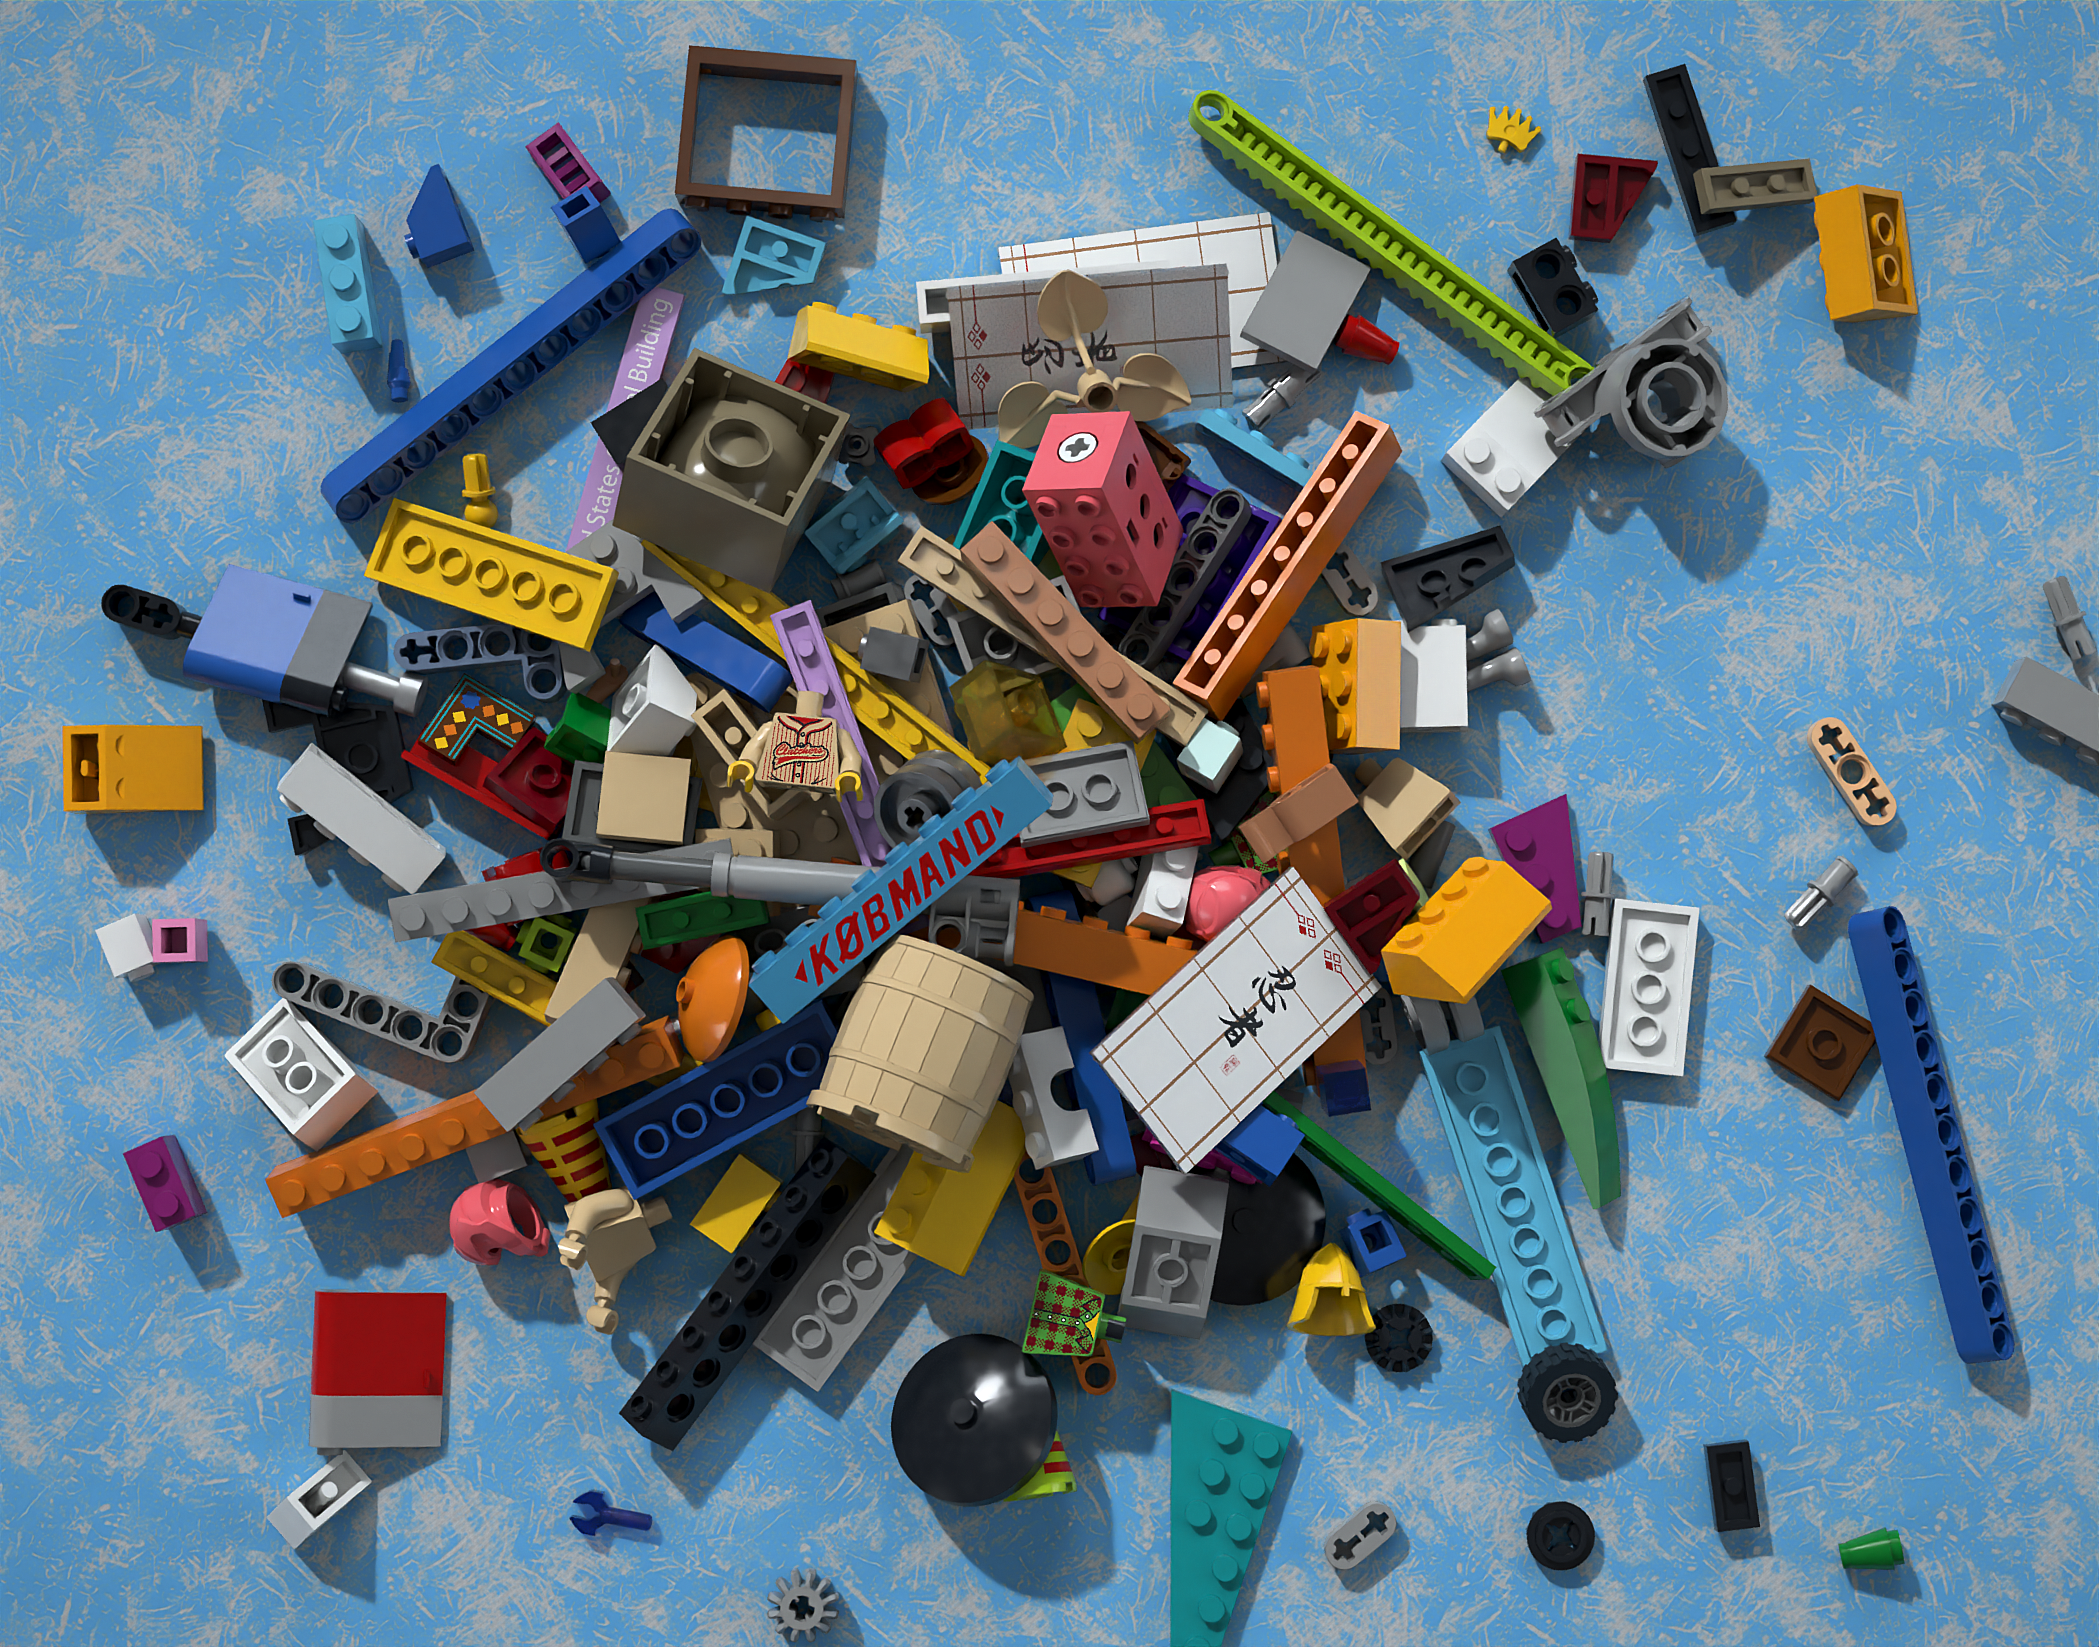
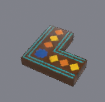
[418,673,536,766]

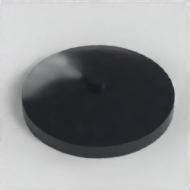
[1172,1153,1326,1306]
[891,1333,1058,1507]

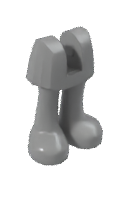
[1466,609,1531,693]

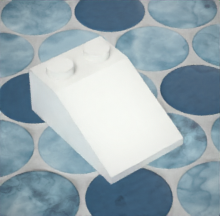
[1441,377,1583,518]
[224,998,379,1152]

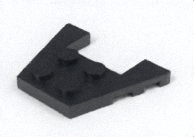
[262,699,414,856]

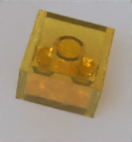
[949,660,1067,765]

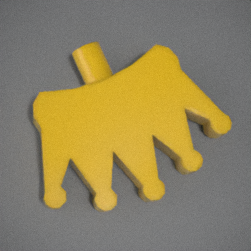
[1486,106,1541,153]

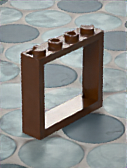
[675,45,858,223]

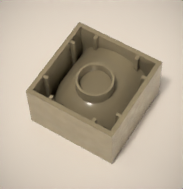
[612,348,851,594]

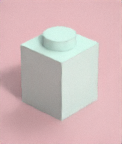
[1177,718,1243,794]

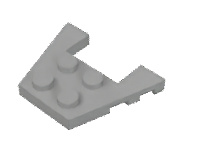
[558,519,710,694]

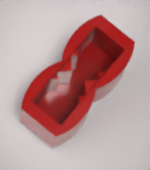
[873,397,975,489]

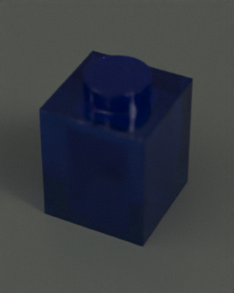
[1315,1059,1371,1117]

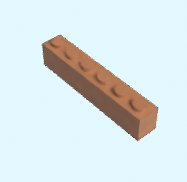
[960,521,1171,745]

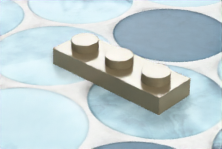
[1693,158,1818,214]

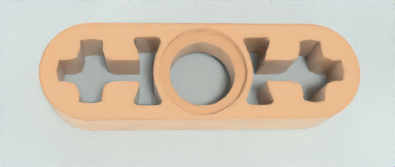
[1807,717,1897,827]

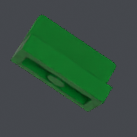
[544,692,612,764]

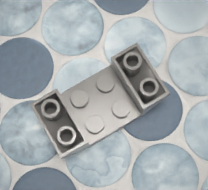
[1117,1166,1229,1340]

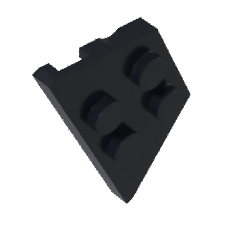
[1164,699,1273,845]

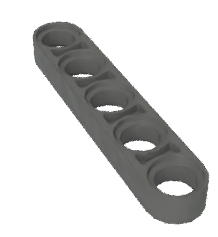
[1118,488,1251,672]

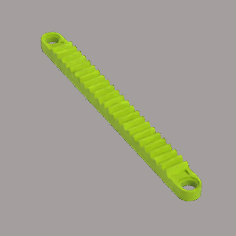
[1188,90,1594,396]

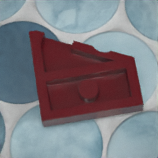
[1568,154,1658,243]

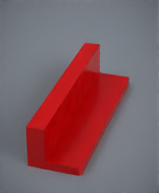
[400,723,565,841]

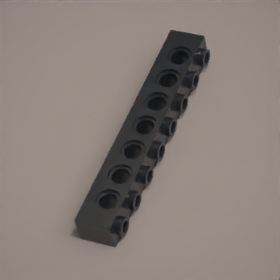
[619,1136,877,1451]

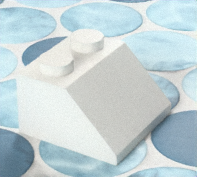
[607,644,697,757]

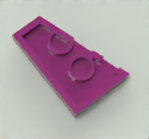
[1488,794,1582,944]

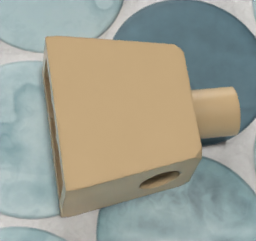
[1355,757,1461,861]

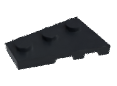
[1381,526,1515,633]

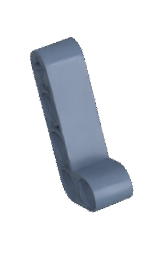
[393,623,567,703]

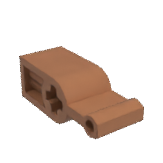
[1239,763,1359,863]

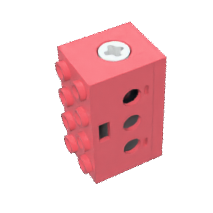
[1022,411,1184,608]

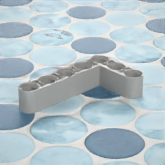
[271,961,495,1063]

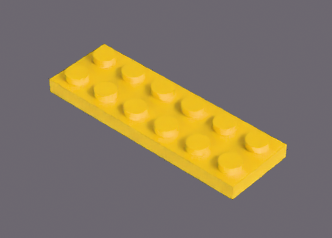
[364,498,619,652]

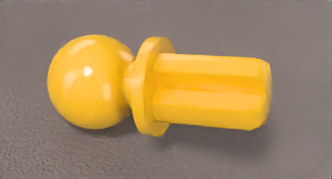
[462,453,498,528]

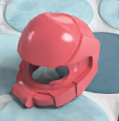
[1184,865,1273,943]
[449,1178,551,1265]

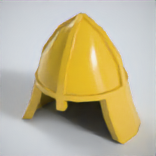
[1286,1243,1376,1336]

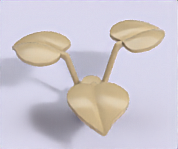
[998,269,1191,449]

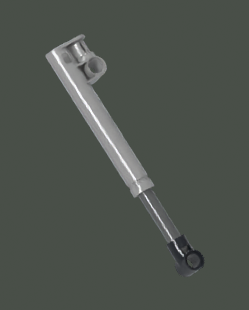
[540,838,1020,966]

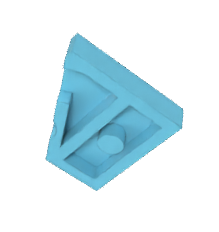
[722,216,828,295]

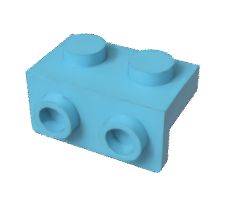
[804,476,904,574]

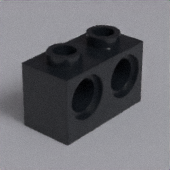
[1507,237,1598,339]

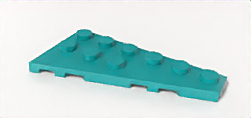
[1170,1388,1293,1647]

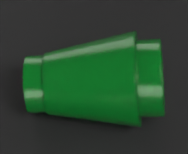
[1838,1527,1905,1570]

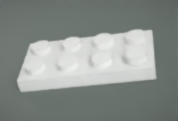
[1598,899,1699,1076]

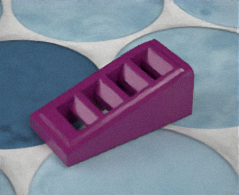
[525,122,611,203]

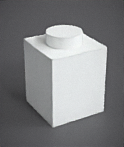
[95,914,160,982]

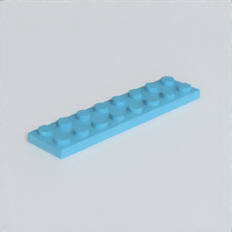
[1418,1025,1608,1369]

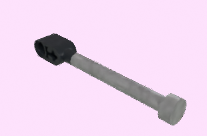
[101,585,428,717]

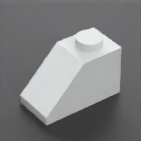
[266,1450,372,1549]

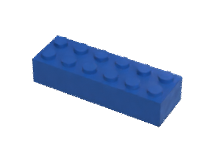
[593,998,840,1200]

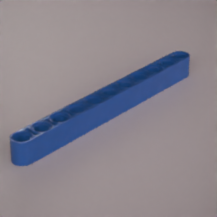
[320,208,701,523]
[1848,906,2015,1364]

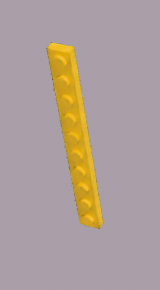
[641,540,991,785]

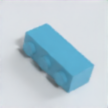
[313,214,383,354]

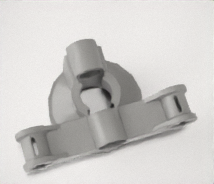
[1533,296,1728,468]

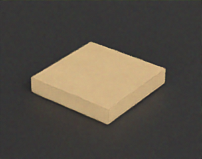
[596,751,691,846]

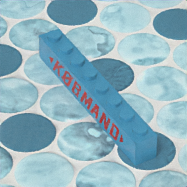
[748,756,1054,1024]

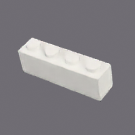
[277,743,446,895]

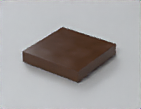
[1764,985,1876,1101]

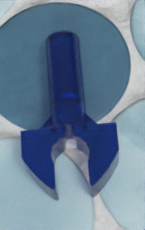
[570,1489,653,1536]

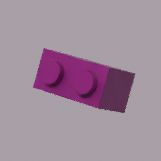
[123,1135,208,1232]

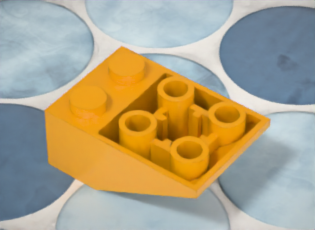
[62,725,204,814]

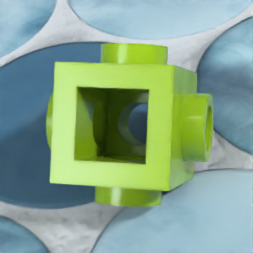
[516,913,578,974]

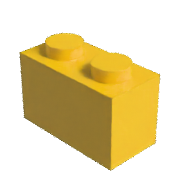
[690,1153,784,1254]

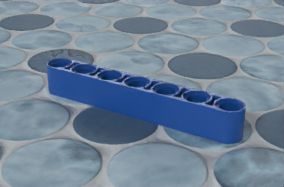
[1025,889,1136,1186]

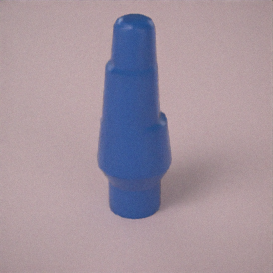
[387,339,411,403]

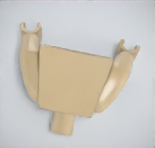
[558,1186,672,1335]

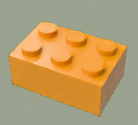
[1309,618,1401,755]

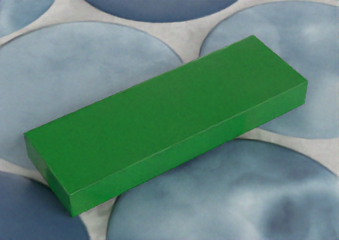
[635,891,771,950]

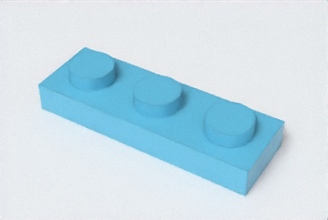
[1195,408,1313,493]

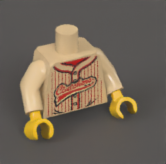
[727,691,863,802]

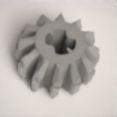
[767,1568,839,1642]

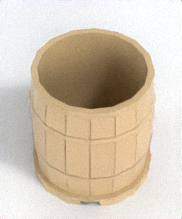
[806,934,1035,1173]

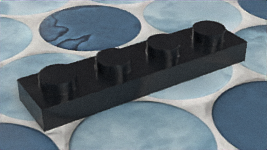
[1643,64,1737,237]

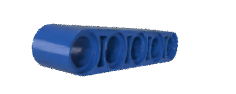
[618,591,793,713]

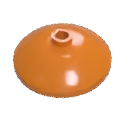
[676,935,749,1063]

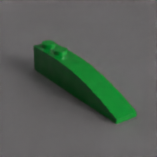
[1501,947,1621,1210]

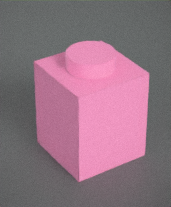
[152,918,208,963]

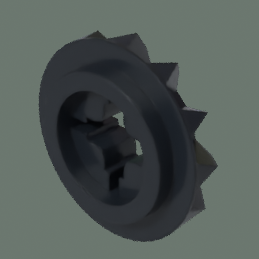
[1365,1304,1433,1372]
[1526,1501,1595,1570]

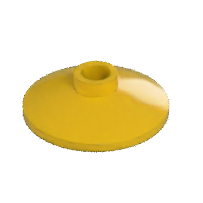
[1082,1219,1136,1295]

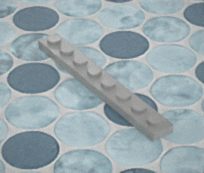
[388,838,734,943]

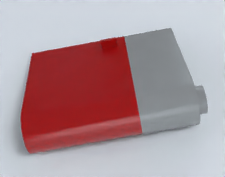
[309,1289,447,1456]

